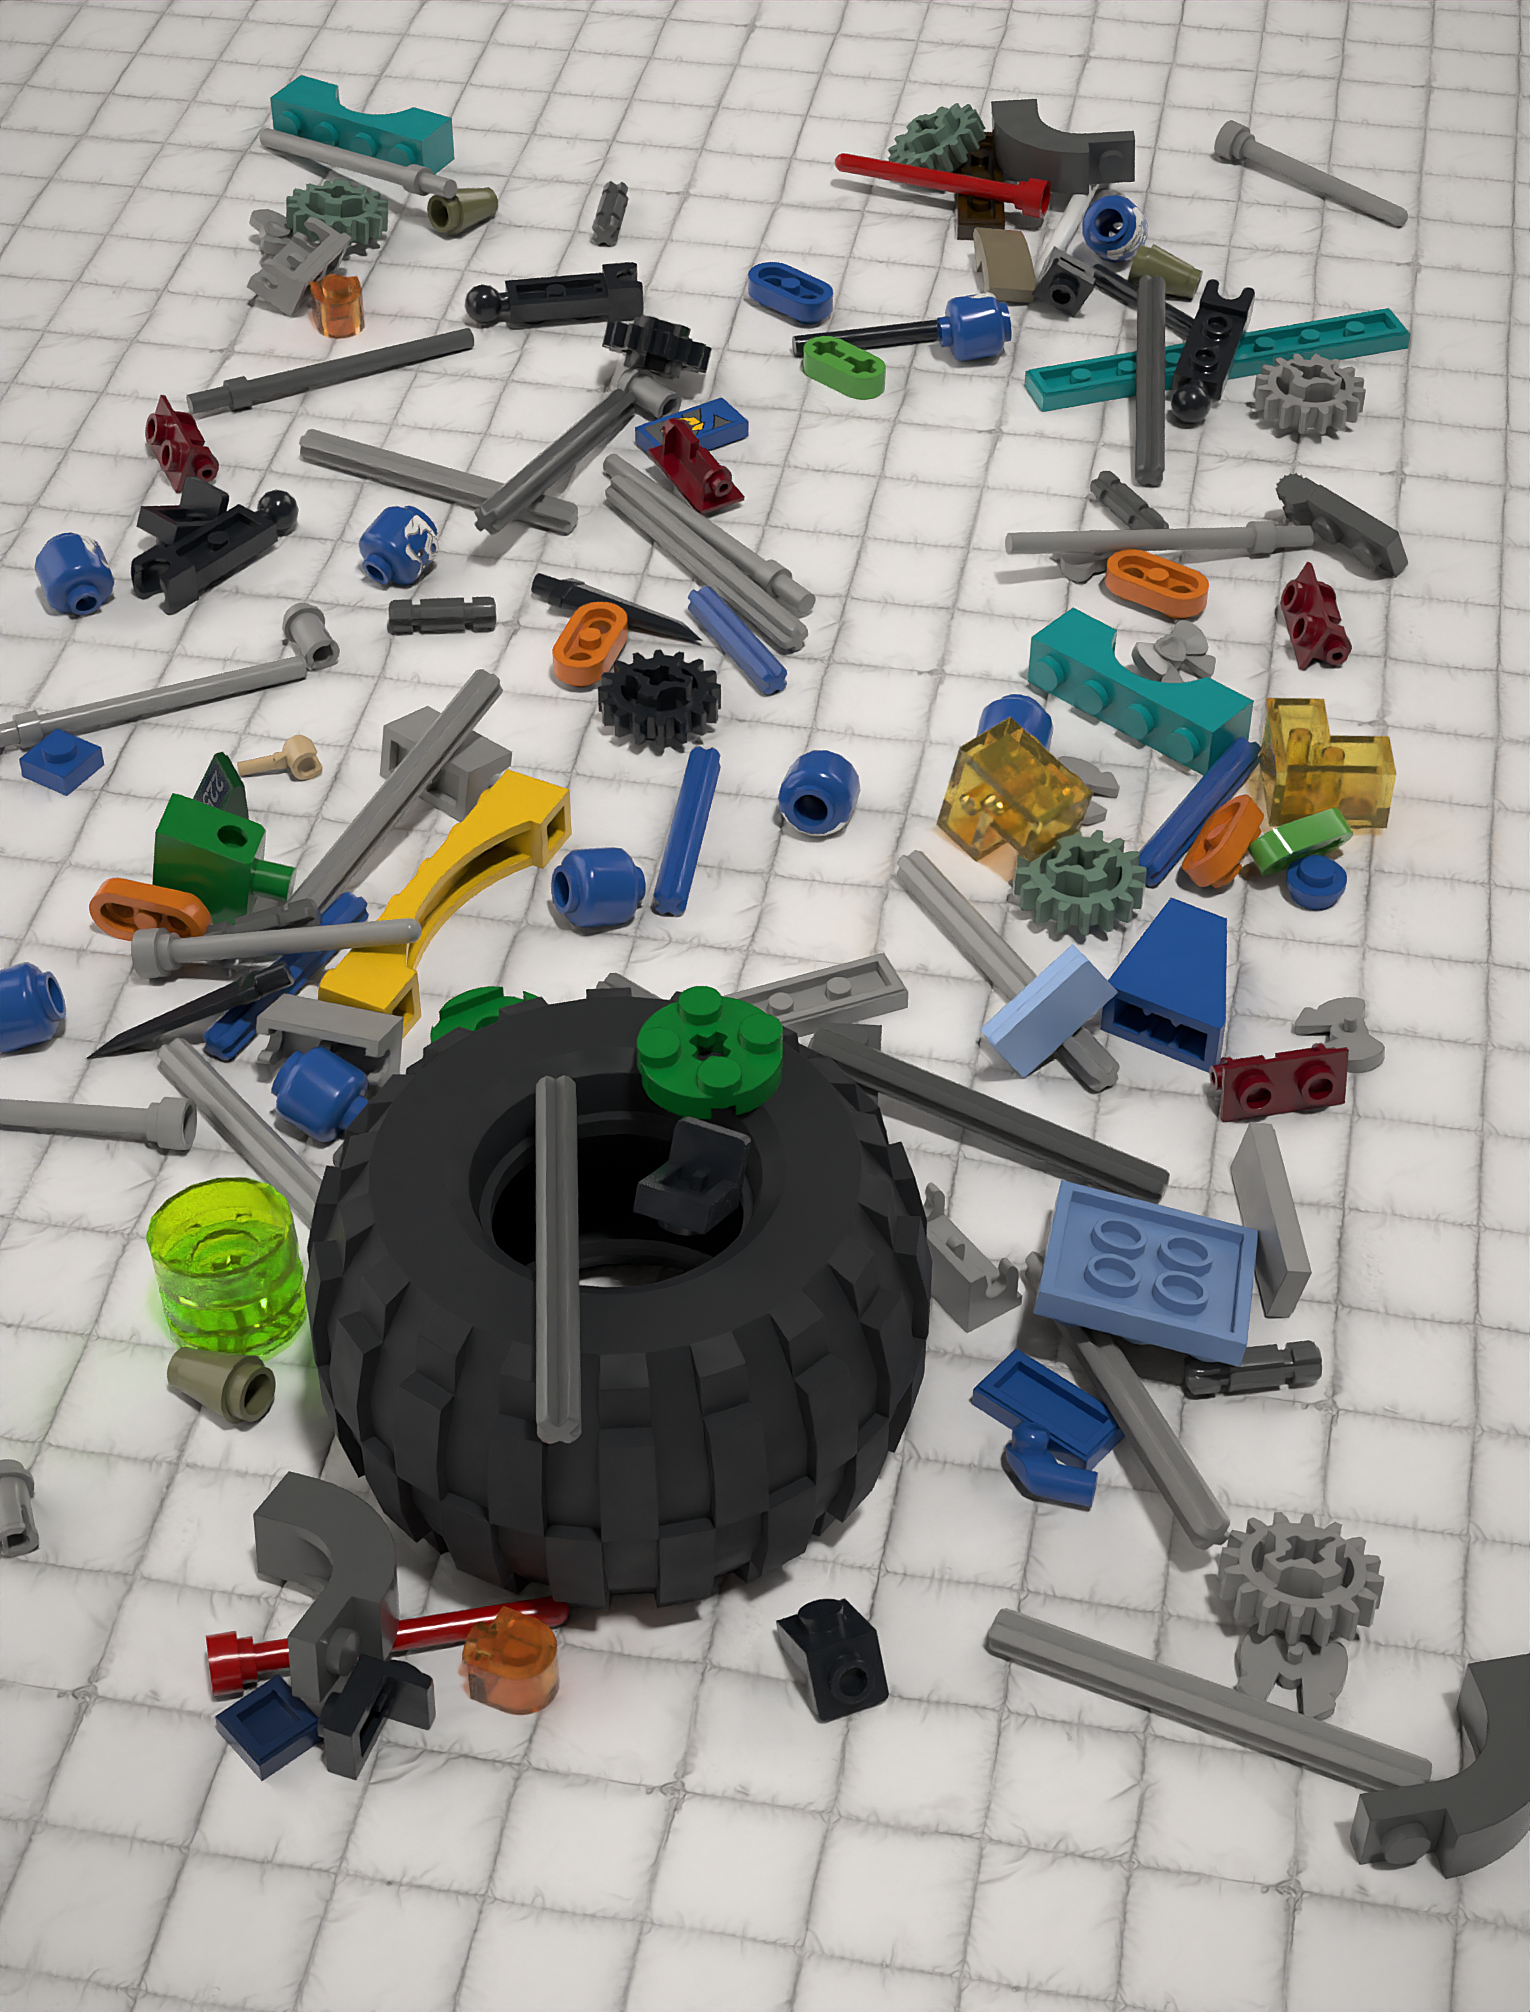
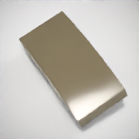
[973,227,1036,303]

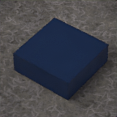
[215,1674,324,1781]

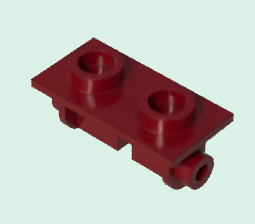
[145,395,219,493]
[647,418,745,515]
[1280,562,1352,670]
[1209,1043,1349,1122]

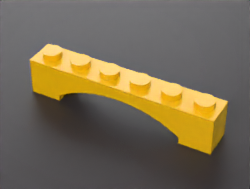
[318,769,572,1040]

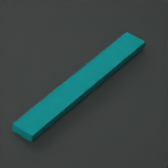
[1024,308,1410,412]

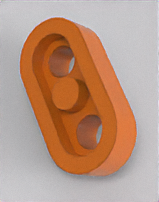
[1105,549,1209,619]
[552,602,628,687]
[1182,794,1264,888]
[89,878,212,942]

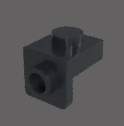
[1032,246,1096,318]
[136,477,229,548]
[633,1116,751,1236]
[776,1598,889,1721]
[317,1654,436,1780]

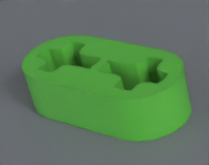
[803,336,886,400]
[1248,807,1354,876]

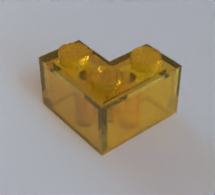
[1259,698,1396,829]
[936,717,1094,863]

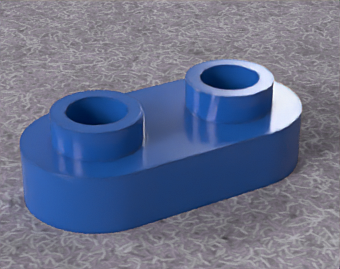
[748,262,833,325]

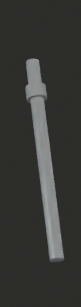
[260,128,457,199]
[603,454,816,613]
[1005,521,1314,555]
[0,655,307,749]

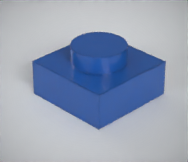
[19,728,104,796]

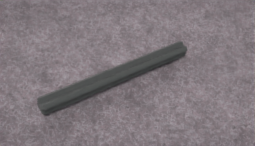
[1135,275,1165,486]
[474,388,636,535]
[808,1028,1170,1204]
[536,1075,581,1444]

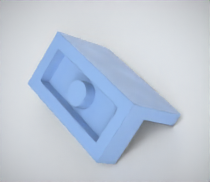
[980,944,1118,1078]

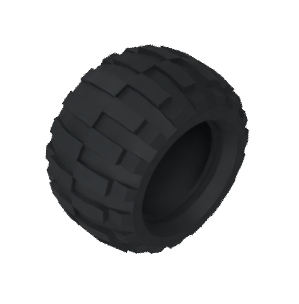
[305,987,933,1611]

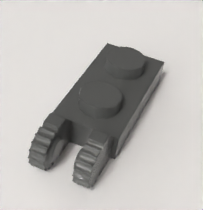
[1275,473,1408,577]

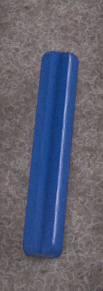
[688,586,787,695]

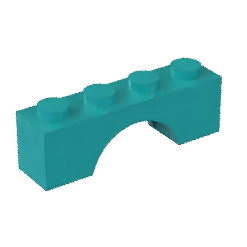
[270,75,455,175]
[1028,607,1254,776]

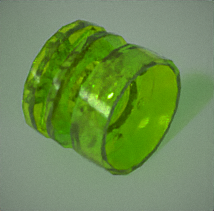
[146,1177,308,1357]

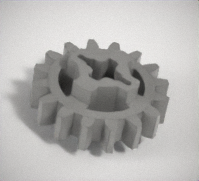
[1253,354,1366,434]
[1217,1512,1384,1647]

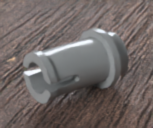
[617,367,682,419]
[282,603,340,670]
[0,1459,39,1557]

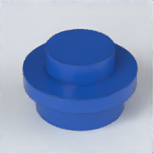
[1286,855,1347,910]

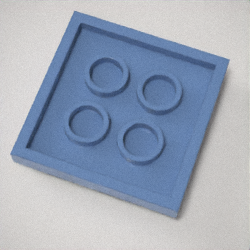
[1033,1180,1258,1367]

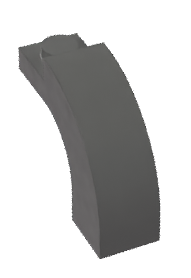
[991,99,1135,194]
[253,1471,400,1704]
[1350,1653,1530,1879]

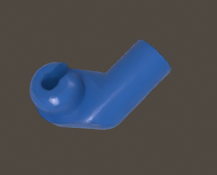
[1006,1422,1098,1508]

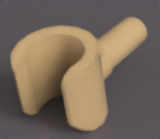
[237,735,323,780]

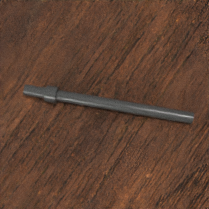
[186,328,474,415]

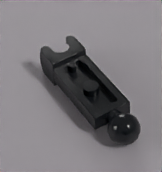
[464,262,644,324]
[1171,279,1255,424]
[131,489,299,615]

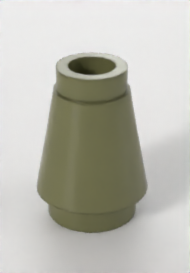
[427,187,498,235]
[1128,244,1203,299]
[167,1347,276,1424]

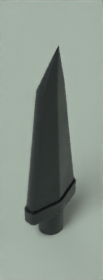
[531,573,703,641]
[85,961,294,1059]

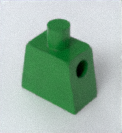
[152,793,297,925]

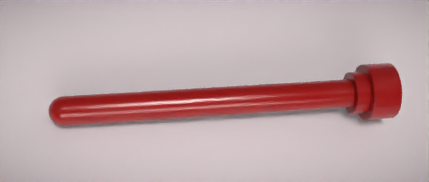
[835,153,1051,219]
[205,1596,570,1697]

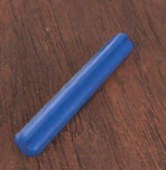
[1139,737,1261,886]
[653,746,721,916]
[203,892,369,1061]

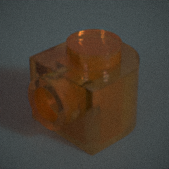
[309,274,365,339]
[462,1606,560,1715]

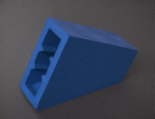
[1100,897,1227,1073]

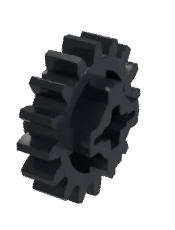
[602,315,712,379]
[598,650,721,747]

